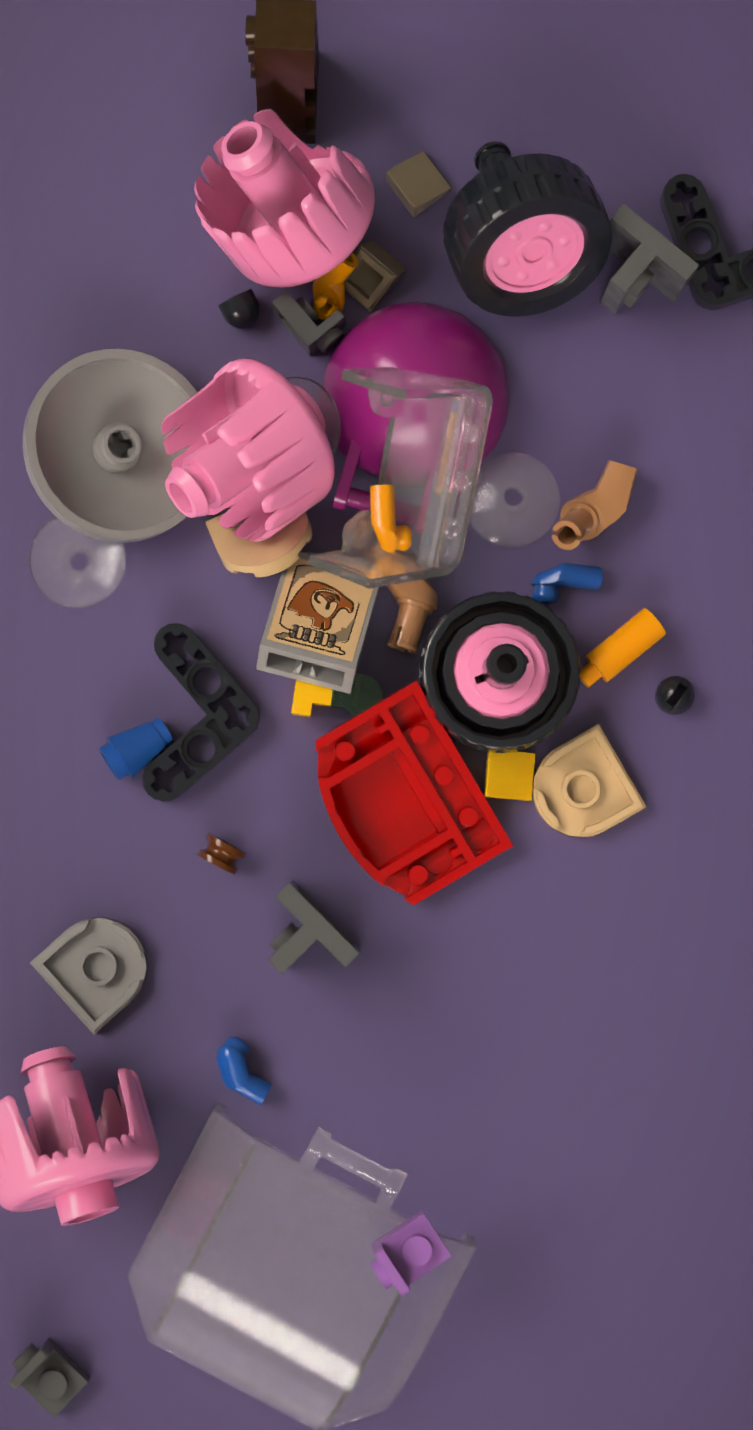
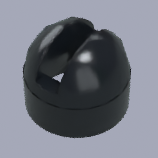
[218,289,260,329]
[655,676,695,715]

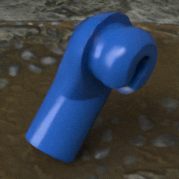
[531,563,603,604]
[216,1037,272,1106]

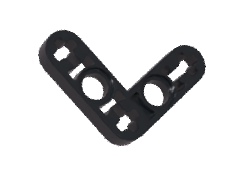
[660,174,753,310]
[142,623,260,802]

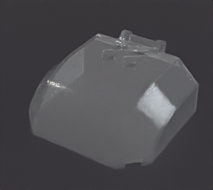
[127,1102,477,1430]

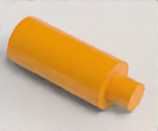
[580,608,666,688]

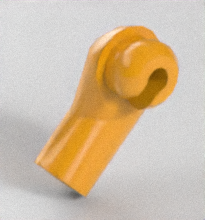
[313,253,358,321]
[370,485,412,554]

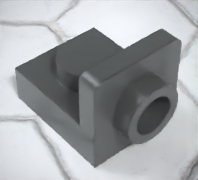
[272,290,346,356]
[9,1337,90,1418]

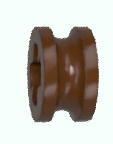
[197,833,246,875]

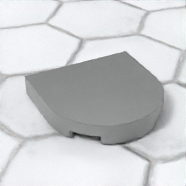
[30,917,148,1035]

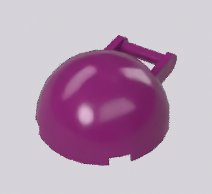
[321,302,510,533]

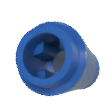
[98,717,173,781]

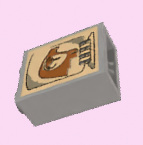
[256,552,382,694]

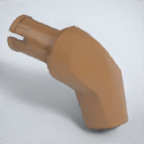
[552,460,638,550]
[360,538,438,654]

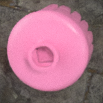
[194,109,375,288]
[161,359,335,542]
[0,1046,160,1226]

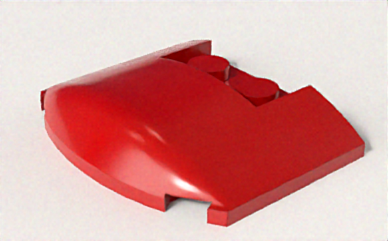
[315,680,513,905]

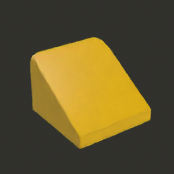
[484,751,535,801]

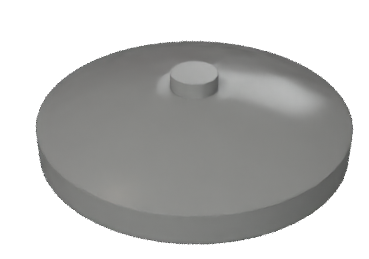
[22,349,197,543]

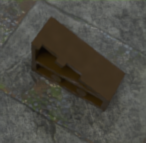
[245,0,319,144]

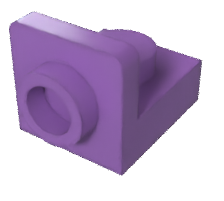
[370,1210,451,1297]

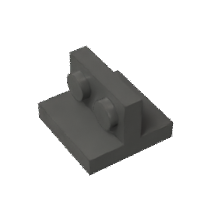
[600,203,699,314]
[268,880,360,974]

